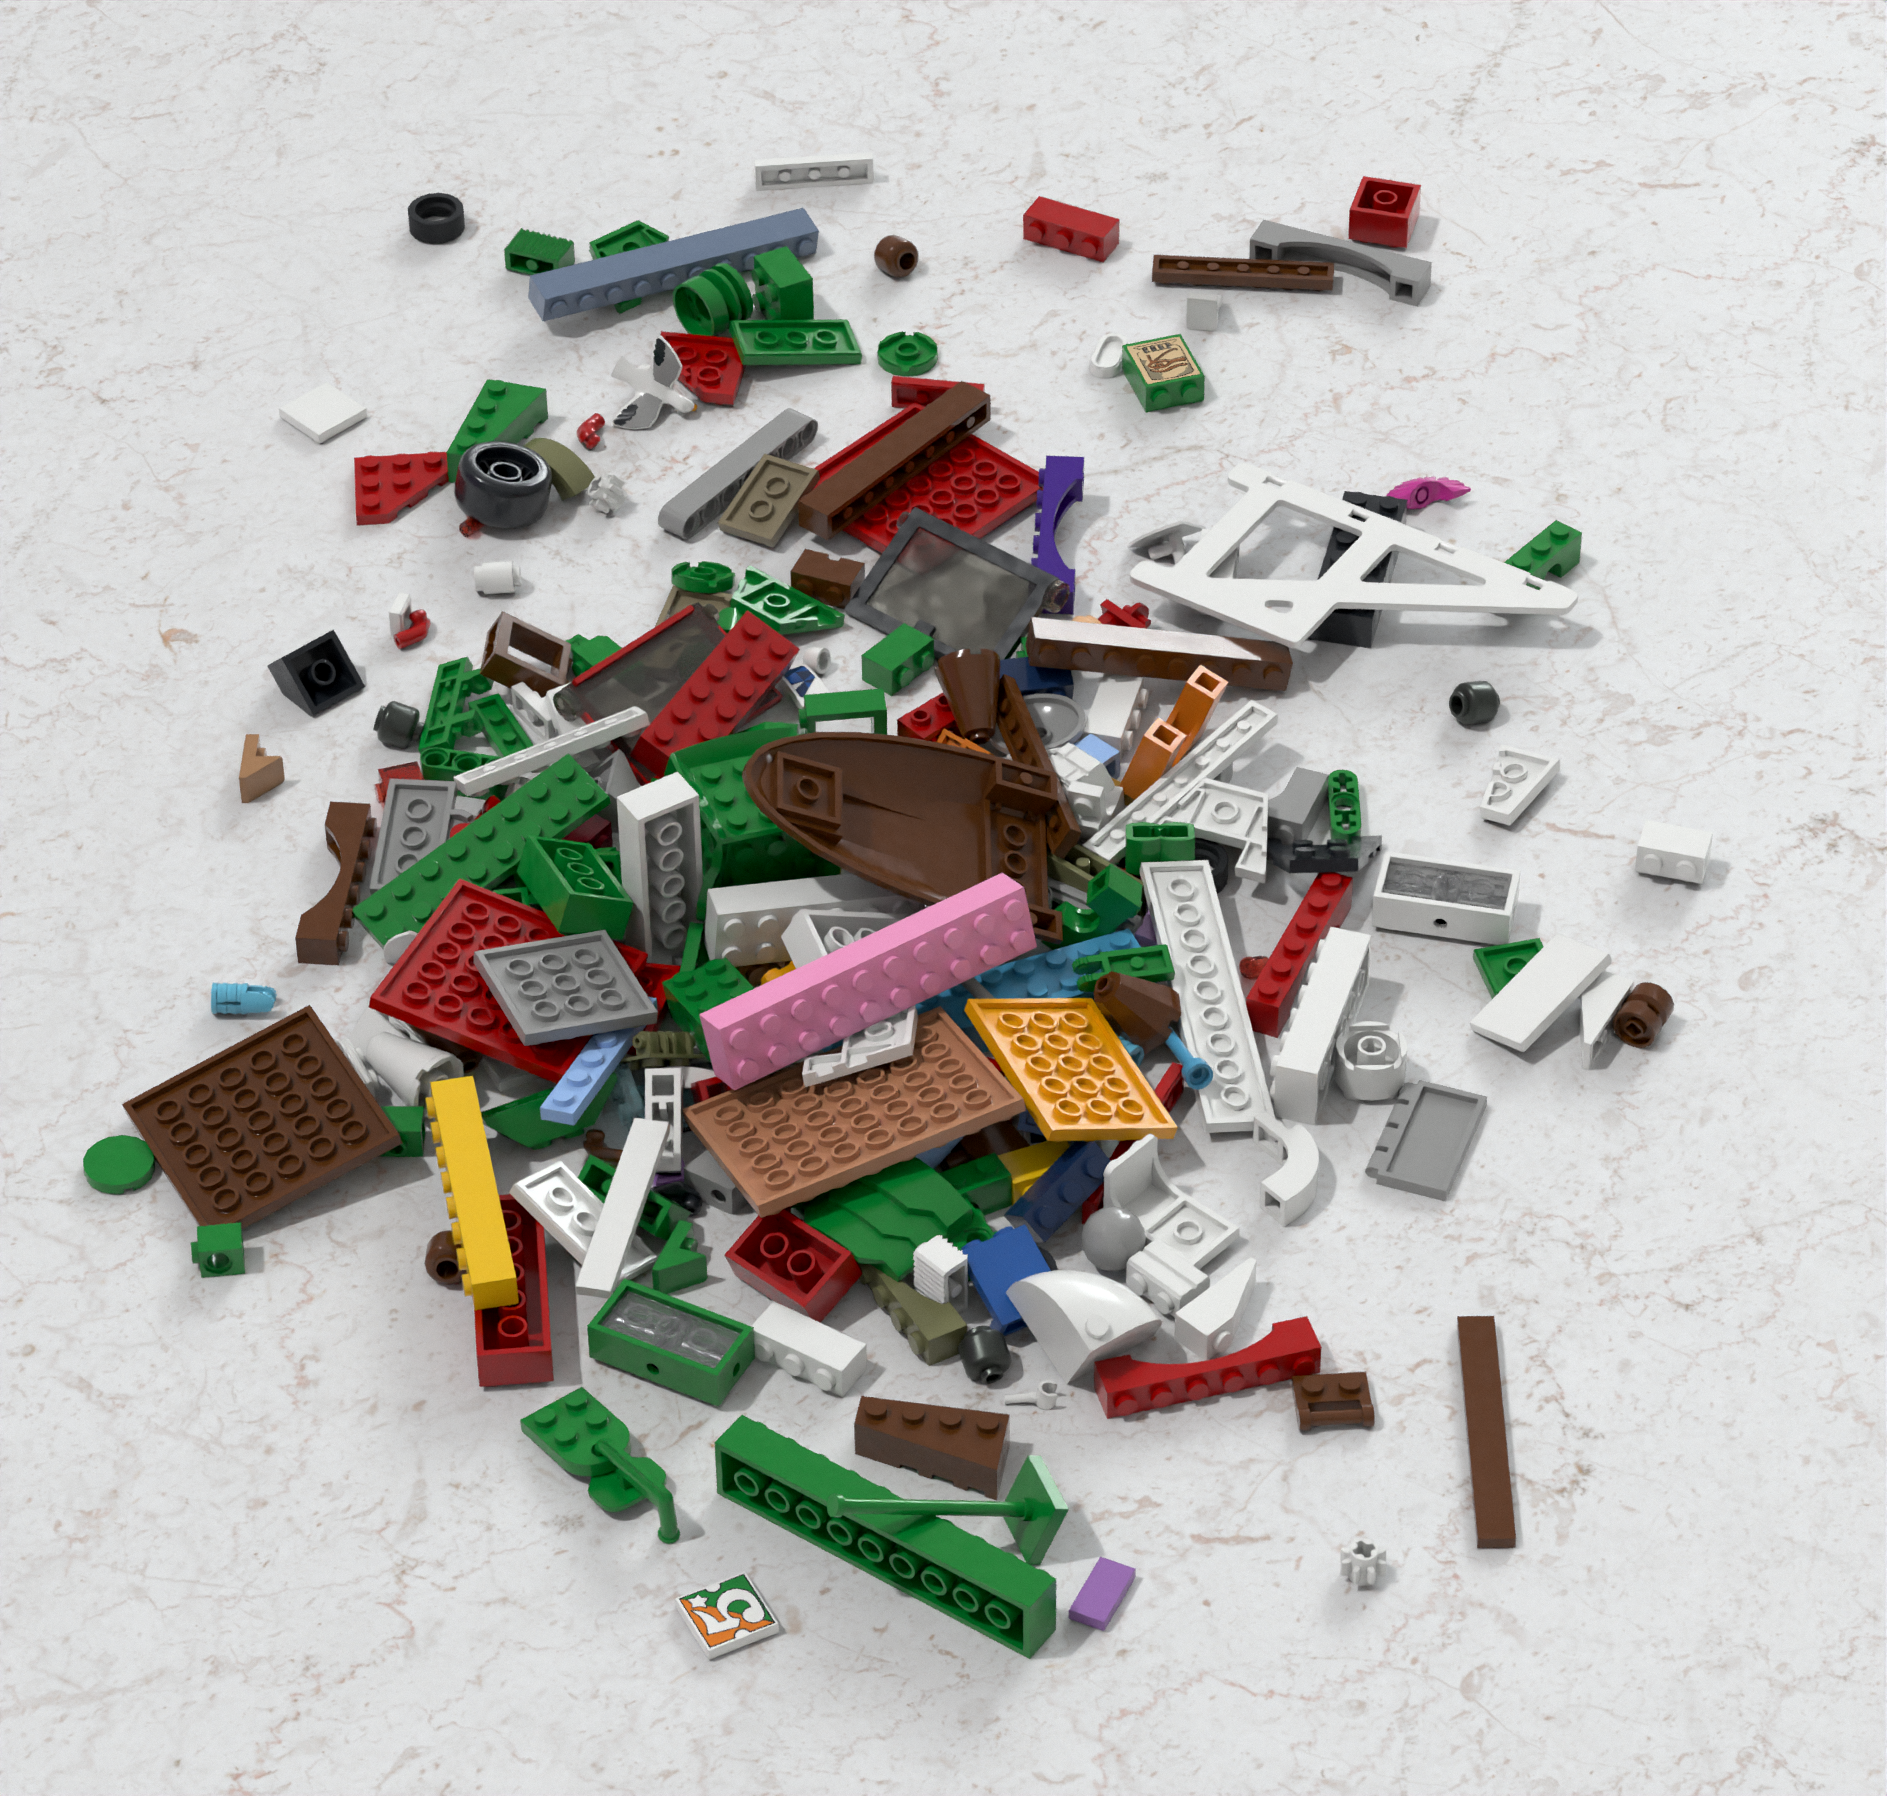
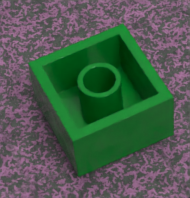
[751,246,814,320]

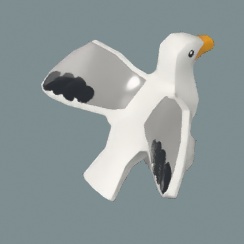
[611,335,698,430]

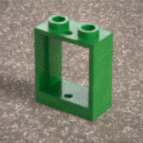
[798,688,887,735]

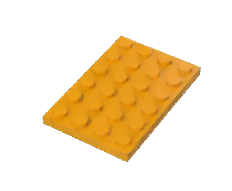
[964,998,1178,1142]

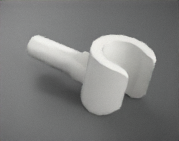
[1005,1380,1058,1410]

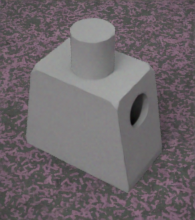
[683,1150,749,1214]

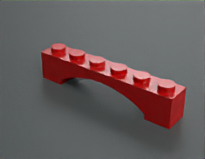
[1246,872,1353,1038]
[1094,1316,1322,1419]

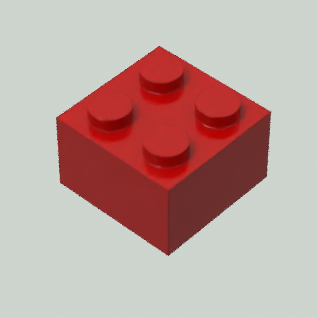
[1348,176,1421,248]

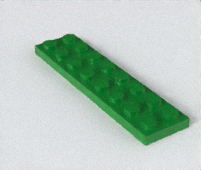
[353,753,611,950]

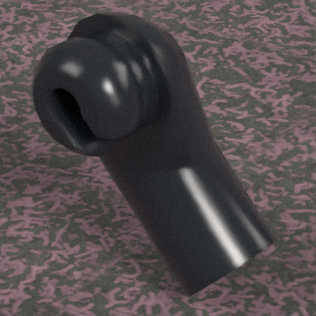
[651,1181,703,1216]

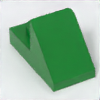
[652,1220,708,1294]

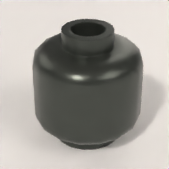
[1449,681,1500,725]
[373,701,425,749]
[958,1326,1012,1384]

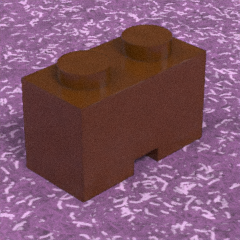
[790,549,865,609]

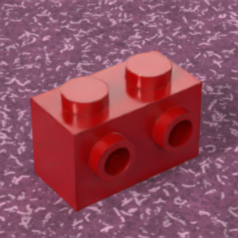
[897,693,963,742]

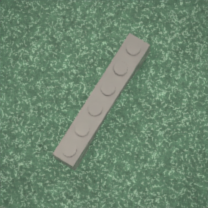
[1249,220,1432,306]

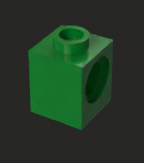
[191,1222,245,1278]

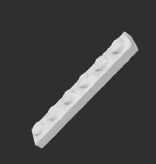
[453,706,650,797]

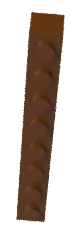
[798,381,991,541]
[1025,617,1293,691]

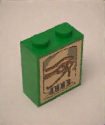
[1122,334,1205,412]

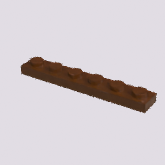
[1152,255,1334,291]

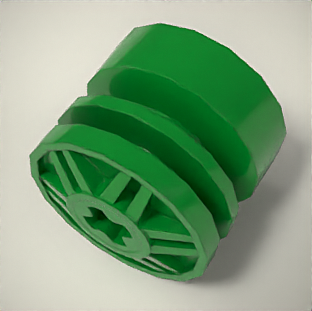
[673,263,753,336]

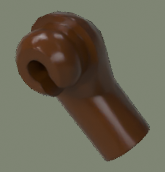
[583,1129,623,1167]

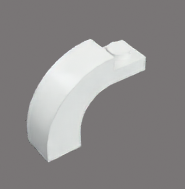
[1067,780,1125,840]
[1253,1110,1319,1227]

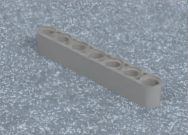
[658,408,818,539]

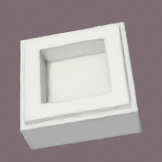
[389,593,412,638]

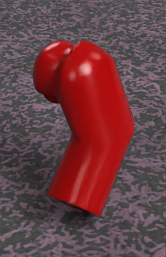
[577,413,605,449]

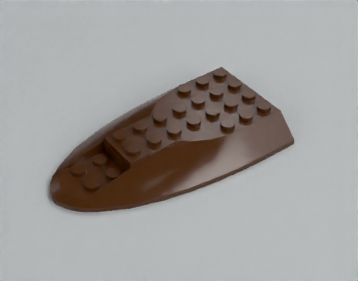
[742,732,1063,945]

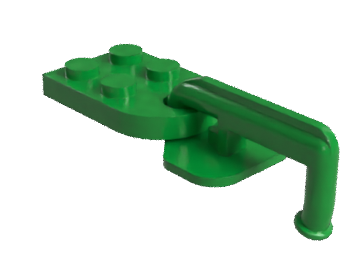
[520,1387,680,1544]

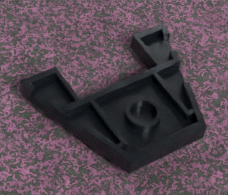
[1267,835,1382,873]

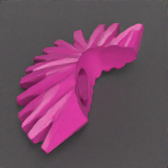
[1386,476,1471,509]

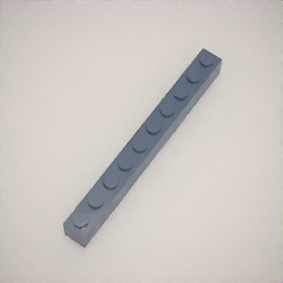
[528,208,819,322]

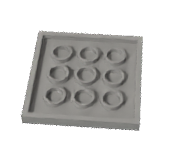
[473,930,658,1046]

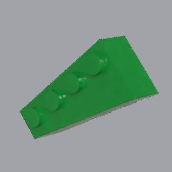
[446,379,548,483]

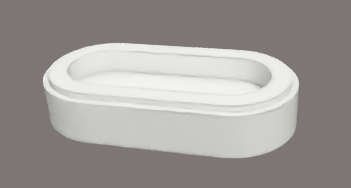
[1090,333,1129,378]

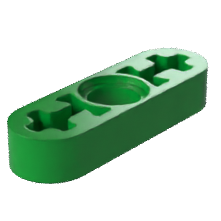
[1328,770,1361,844]

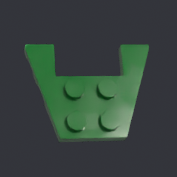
[589,220,669,314]

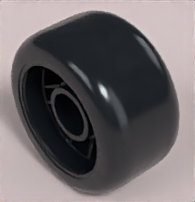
[454,441,552,529]

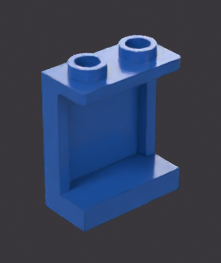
[961,1225,1051,1336]

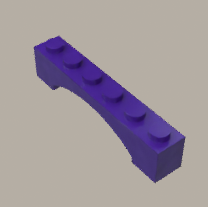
[1029,455,1084,615]

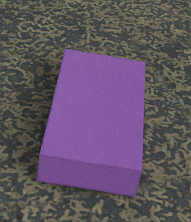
[1069,1556,1136,1631]

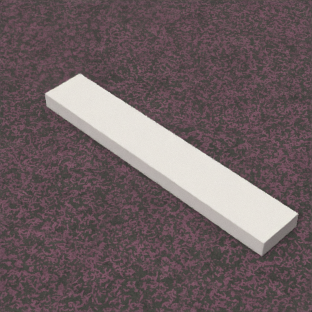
[575,1118,670,1299]

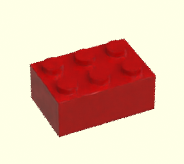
[724,1209,862,1323]

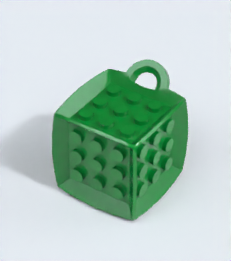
[664,727,842,923]

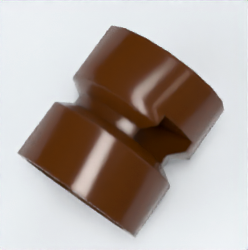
[1613,982,1674,1048]

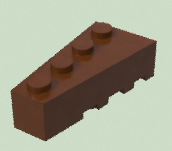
[854,1396,1010,1501]

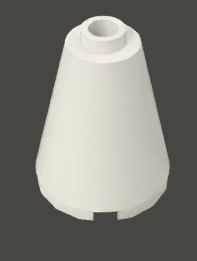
[366,1032,464,1119]

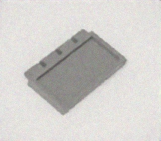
[1365,1080,1487,1201]

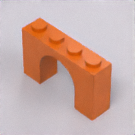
[1119,665,1228,800]

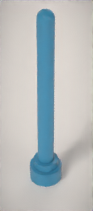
[1165,1025,1213,1090]

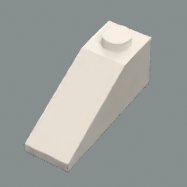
[1578,971,1634,1070]
[645,1068,683,1173]
[1174,1257,1257,1361]

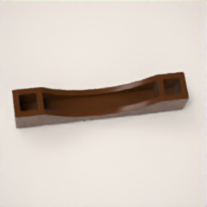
[295,801,377,966]

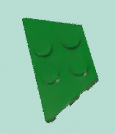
[730,565,845,635]

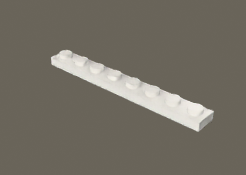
[1082,700,1278,865]

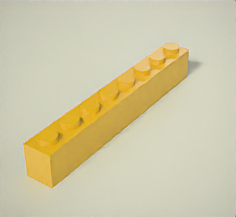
[425,1076,519,1310]

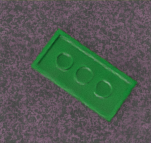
[729,319,862,365]

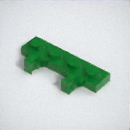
[418,657,494,754]

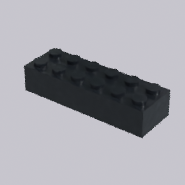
[1307,491,1407,648]

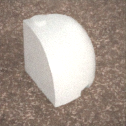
[1006,1270,1162,1384]

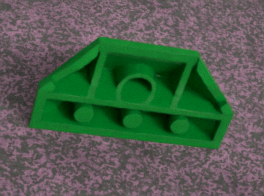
[481,1072,617,1150]

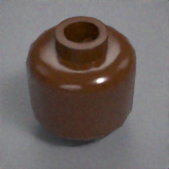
[874,235,918,278]
[424,1230,467,1285]

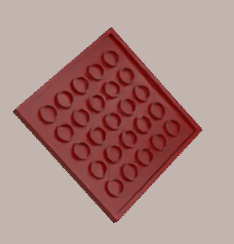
[813,402,1044,577]
[369,879,648,1084]

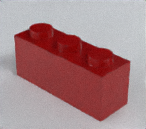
[1023,196,1120,262]

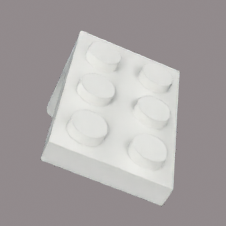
[1103,1134,1239,1270]

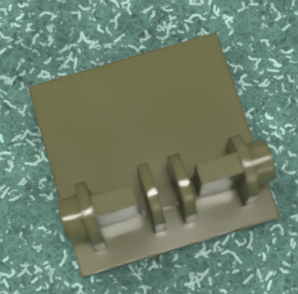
[618,1031,704,1072]

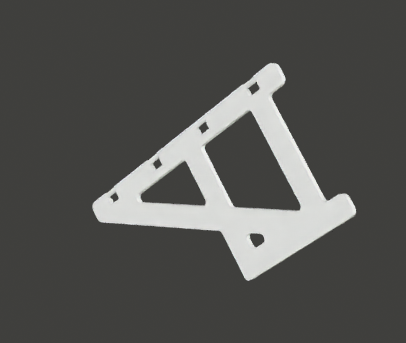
[1130,463,1578,648]

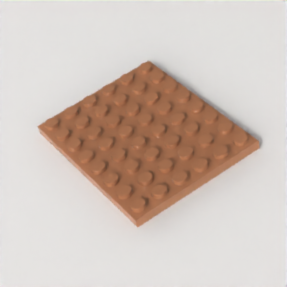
[682,1006,1026,1218]

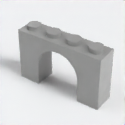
[1213,763,1329,845]

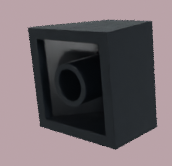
[267,629,365,716]

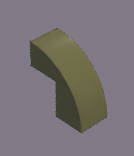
[523,438,595,501]

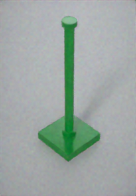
[827,1455,1069,1565]

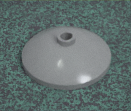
[989,694,1086,754]

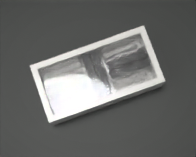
[1372,851,1521,945]

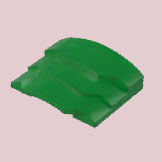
[791,1157,972,1282]

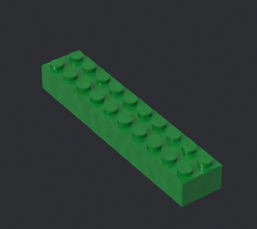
[714,1415,1056,1659]

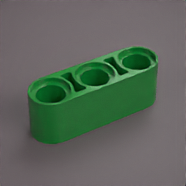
[420,747,515,801]

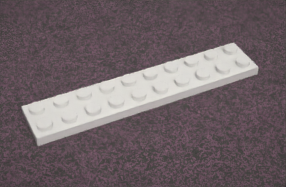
[1139,860,1276,1133]

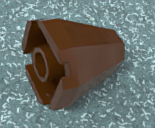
[1094,971,1181,1054]

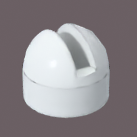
[803,647,831,674]

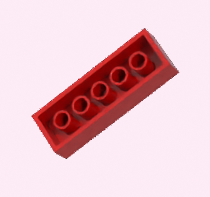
[630,610,800,778]
[474,1194,554,1387]

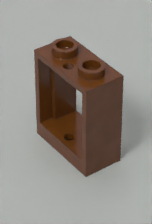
[480,611,573,698]

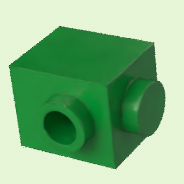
[380,1106,426,1157]

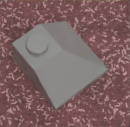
[587,750,640,833]

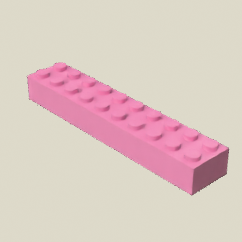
[699,873,1037,1090]

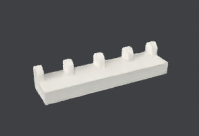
[754,152,874,191]

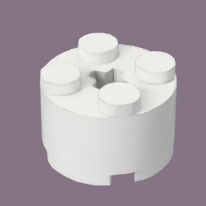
[1335,1021,1407,1101]

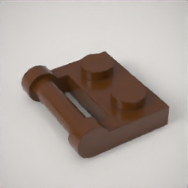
[1291,1372,1375,1431]

